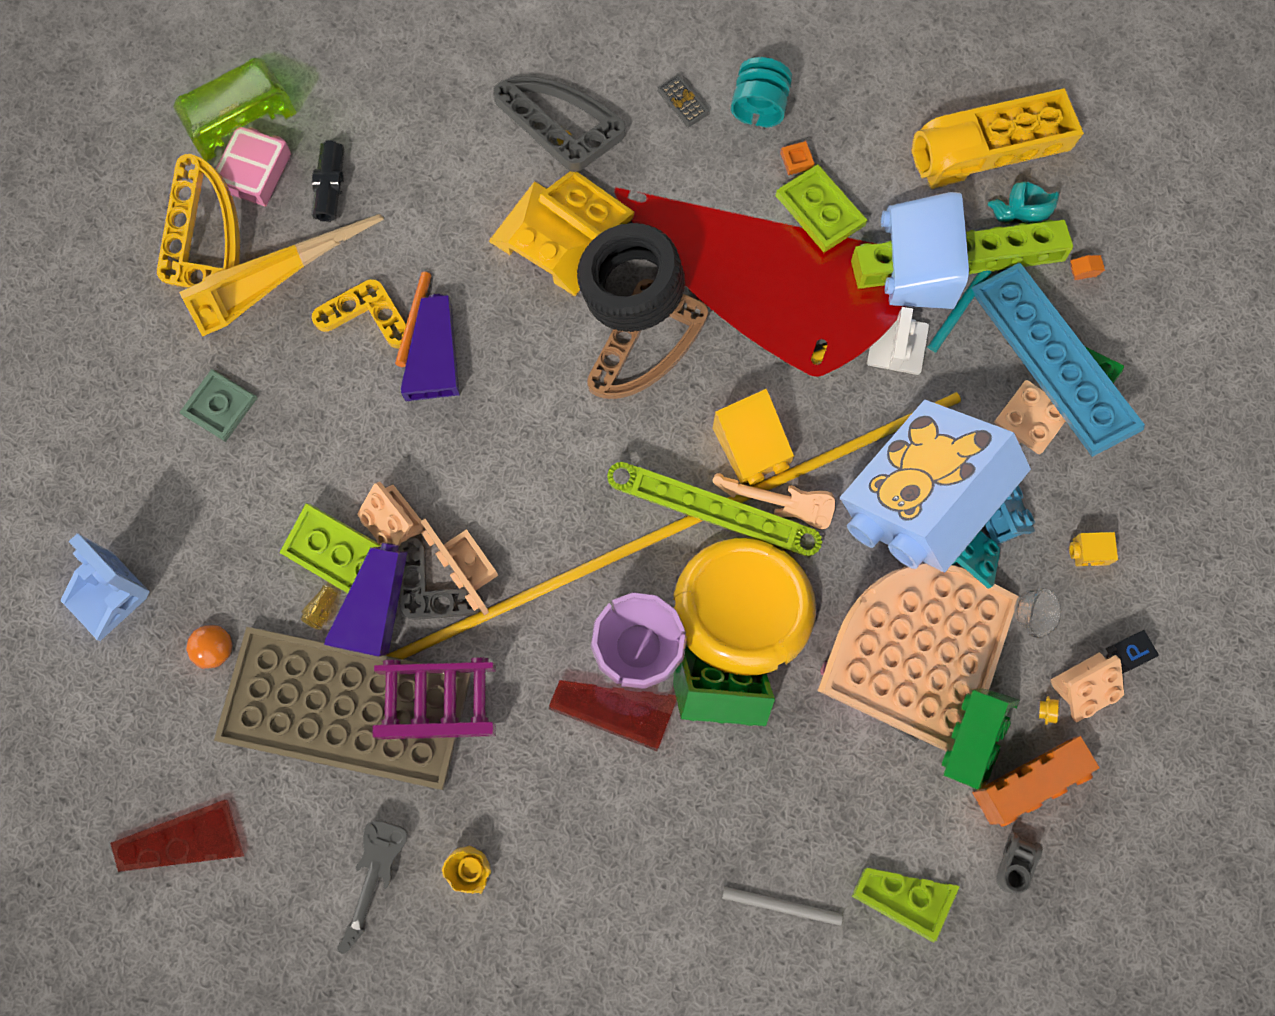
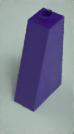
[401,294,460,401]
[324,543,407,657]

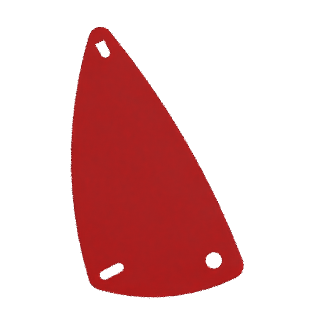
[615,187,906,377]

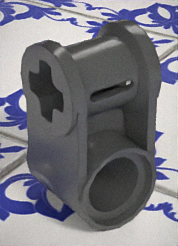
[996,832,1043,893]

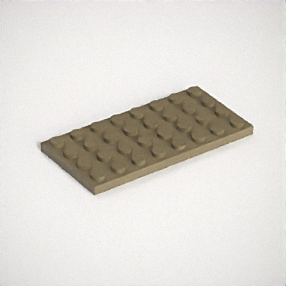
[214,627,472,790]

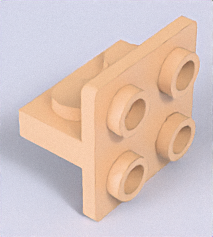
[994,380,1066,455]
[357,482,425,546]
[1051,652,1124,722]

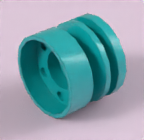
[731,57,792,127]

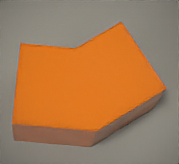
[1070,255,1105,280]

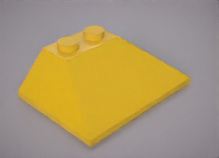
[489,181,593,297]

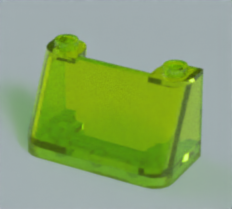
[173,58,297,162]

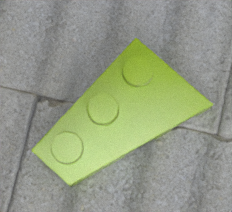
[852,868,960,942]

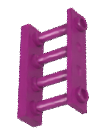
[373,657,496,740]

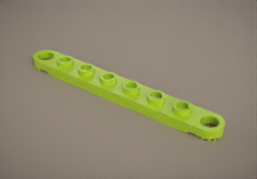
[607,462,822,556]

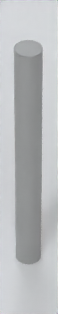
[722,886,843,926]

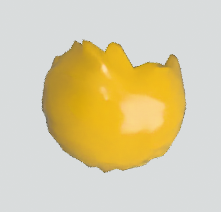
[442,846,490,894]

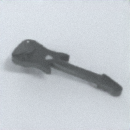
[337,820,408,954]

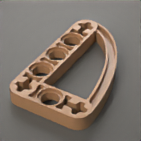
[587,279,708,399]

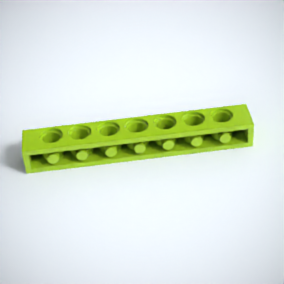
[851,220,1074,289]

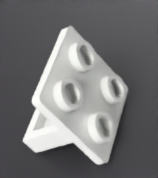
[867,307,929,375]

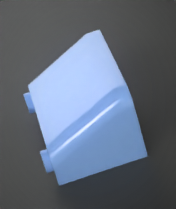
[881,192,969,309]

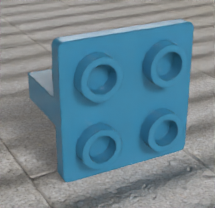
[985,485,1035,545]

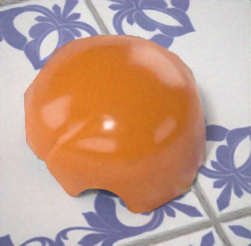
[186,625,233,669]

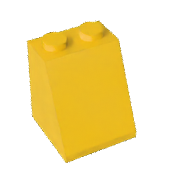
[713,389,794,486]

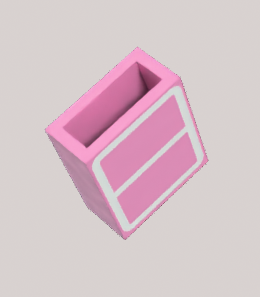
[216,126,291,207]

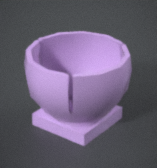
[591,593,687,689]

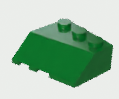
[673,647,775,726]
[942,688,1020,790]

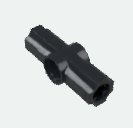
[311,140,345,222]

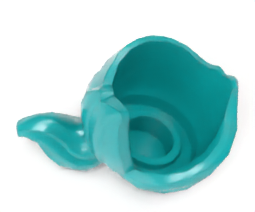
[987,181,1059,224]

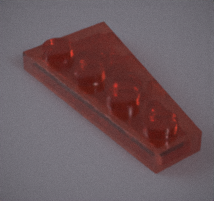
[549,680,677,751]
[110,800,244,872]

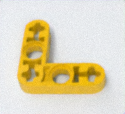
[312,279,406,349]

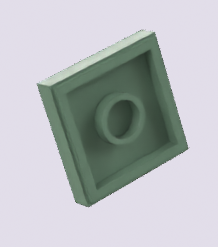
[179,369,257,442]

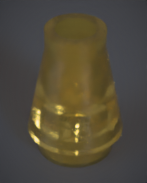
[300,585,338,630]

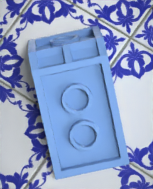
[60,533,150,641]

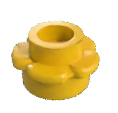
[1039,696,1059,725]

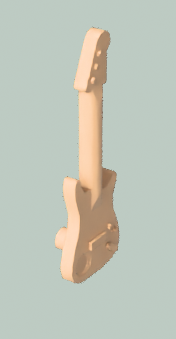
[713,473,835,529]

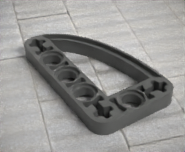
[493,76,625,172]

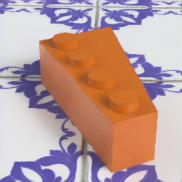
[972,736,1099,827]

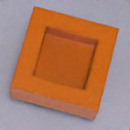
[780,141,814,176]

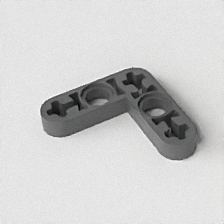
[398,537,484,620]

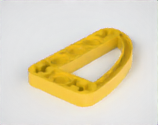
[157,154,240,288]

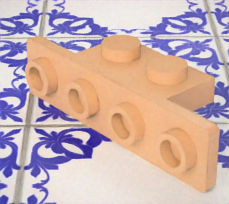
[420,519,498,615]

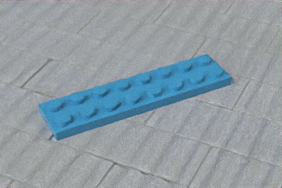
[972,263,1145,457]

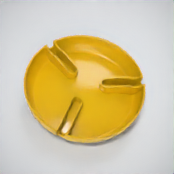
[673,538,816,676]

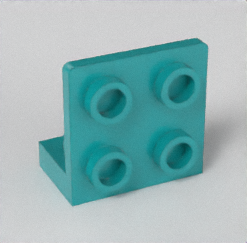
[952,531,1000,589]

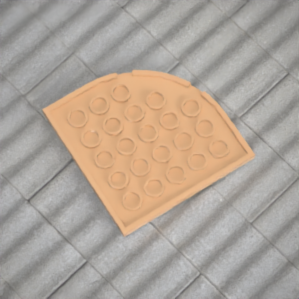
[818,564,1019,751]

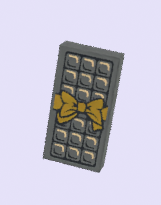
[657,74,709,128]

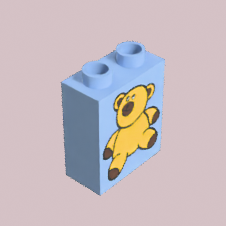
[840,399,1031,573]

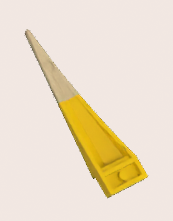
[179,214,384,337]

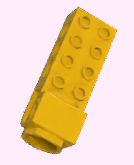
[912,88,1084,189]

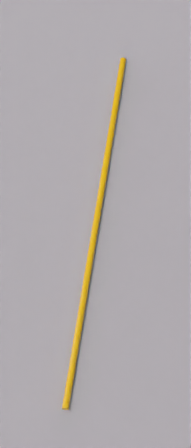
[385,392,961,659]

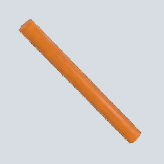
[395,272,432,367]

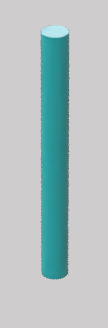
[927,271,992,353]

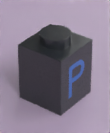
[1105,630,1159,673]

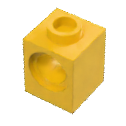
[1069,532,1118,566]

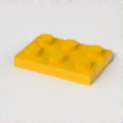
[539,171,634,240]

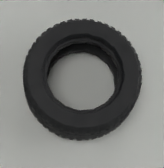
[577,223,685,332]

